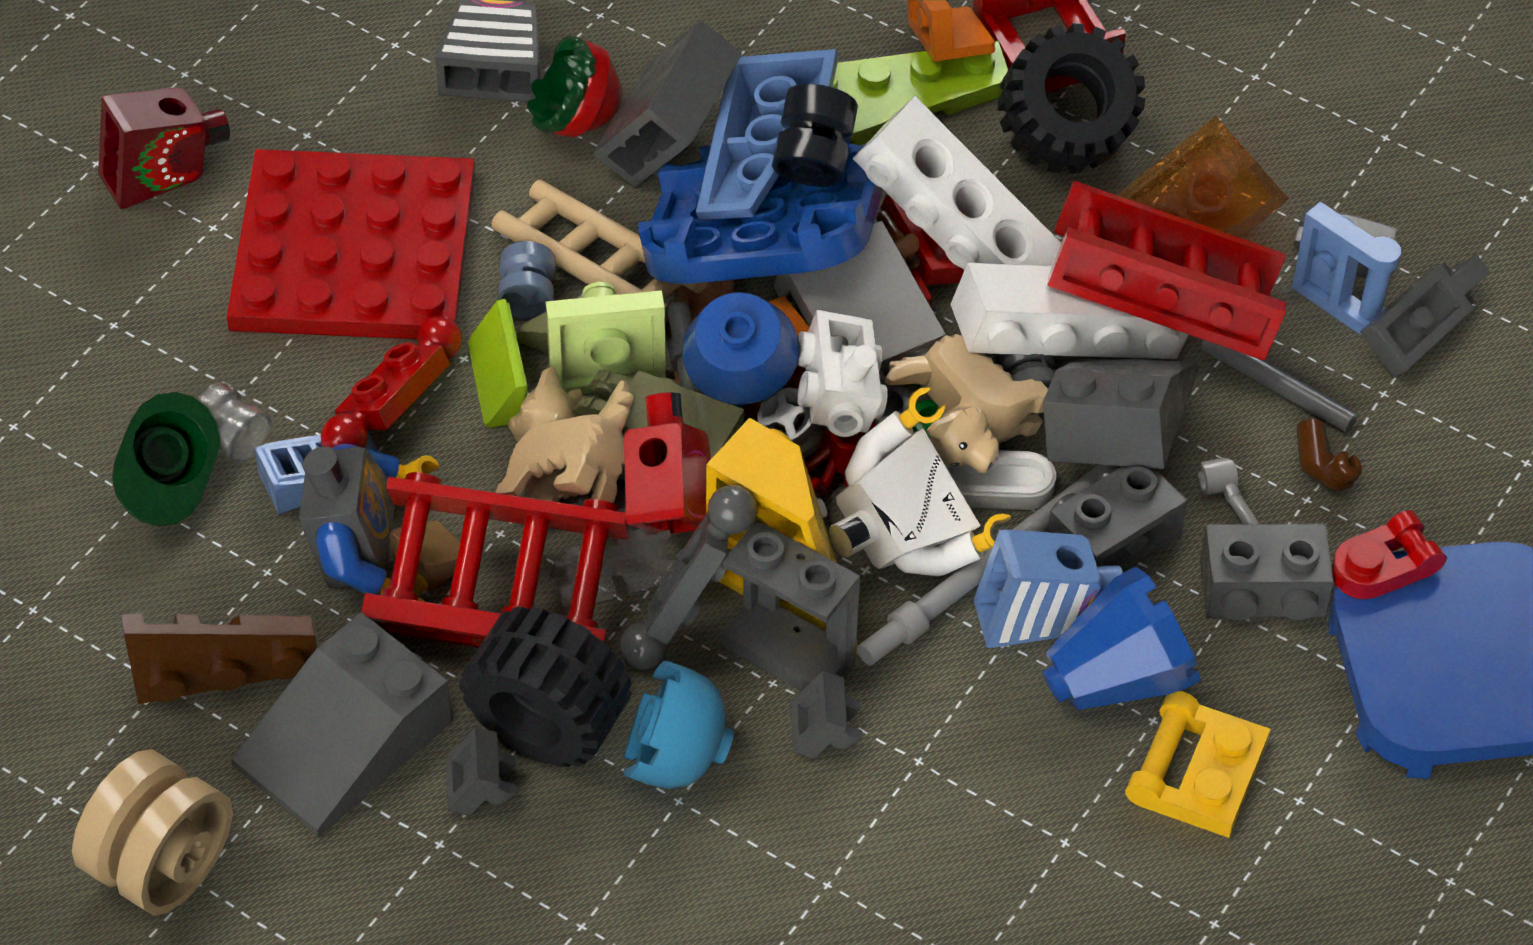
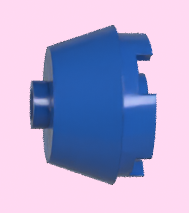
[682,292,799,408]

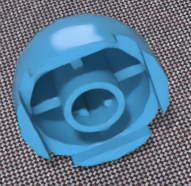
[623,661,734,789]

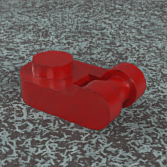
[1332,510,1447,599]

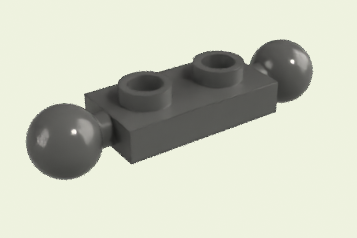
[619,485,757,670]

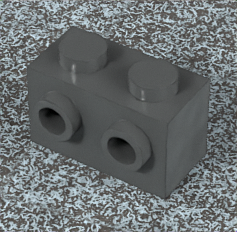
[1047,466,1187,572]
[1200,524,1333,620]

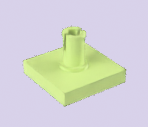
[546,281,666,394]

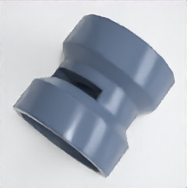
[497,241,556,320]

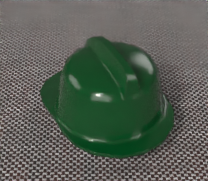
[112,392,221,527]

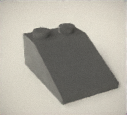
[1043,356,1198,469]
[231,612,452,837]

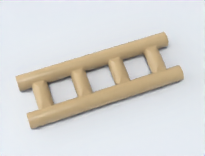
[492,179,708,323]

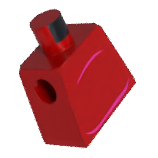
[624,392,711,536]

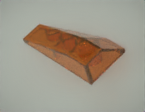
[1060,116,1289,243]

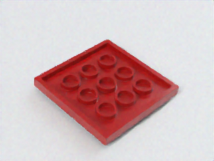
[226,149,475,339]

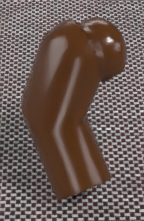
[1297,419,1362,491]

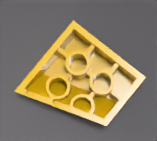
[706,418,858,655]

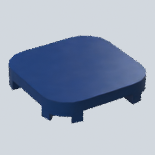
[638,140,883,284]
[1328,542,1533,779]

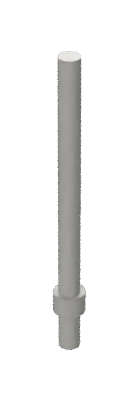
[857,464,1122,666]

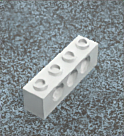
[852,96,1061,271]

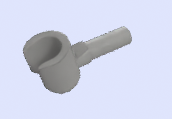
[1197,458,1260,524]

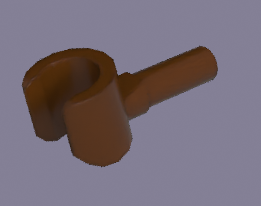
[876,210,920,271]

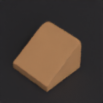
[389,520,460,593]

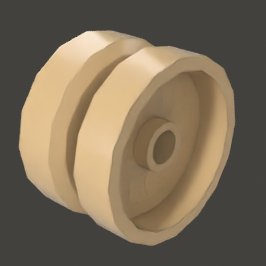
[72,749,233,916]

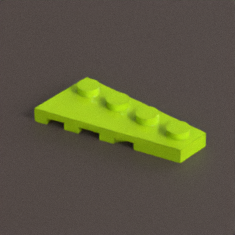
[833,41,1008,145]

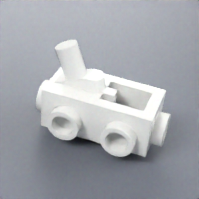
[797,310,887,437]

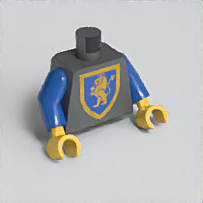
[299,444,439,602]

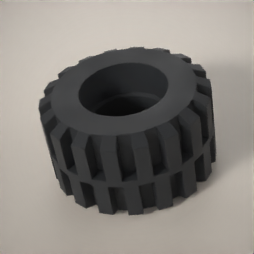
[998,23,1146,174]
[459,607,632,767]

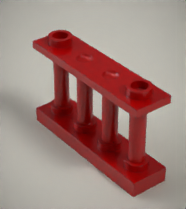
[1047,180,1286,361]
[361,472,631,648]

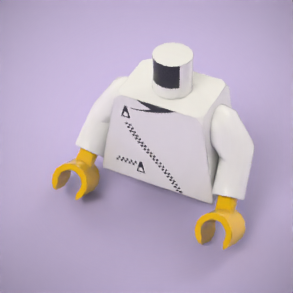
[829,387,1011,576]

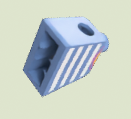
[973,530,1123,648]

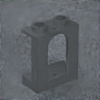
[721,520,860,691]

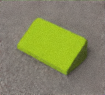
[468,299,528,428]

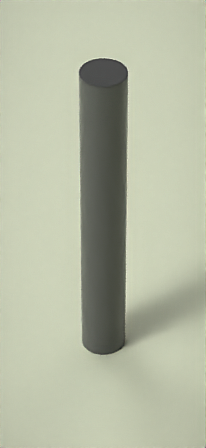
[1201,340,1358,433]

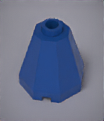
[1042,566,1201,710]

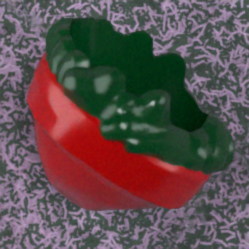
[527,36,622,138]

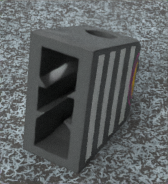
[435,0,540,102]

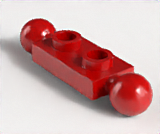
[320,316,462,448]

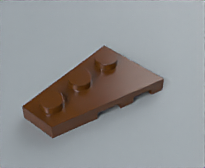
[121,614,317,704]

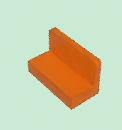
[907,0,995,62]

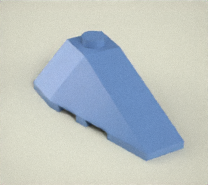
[696,49,839,220]

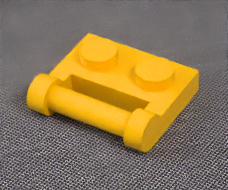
[1125,691,1271,838]

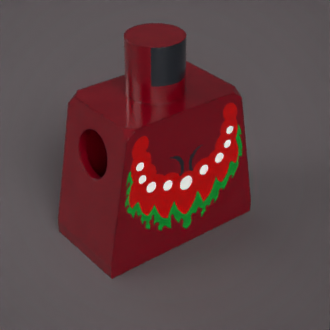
[98,87,230,210]

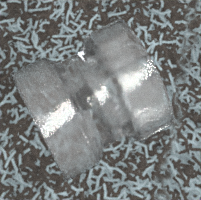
[197,383,272,462]

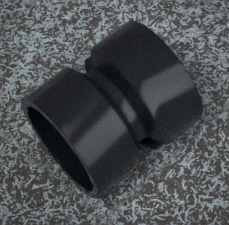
[771,84,858,187]

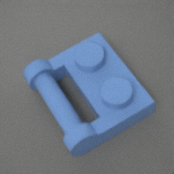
[1292,201,1401,335]

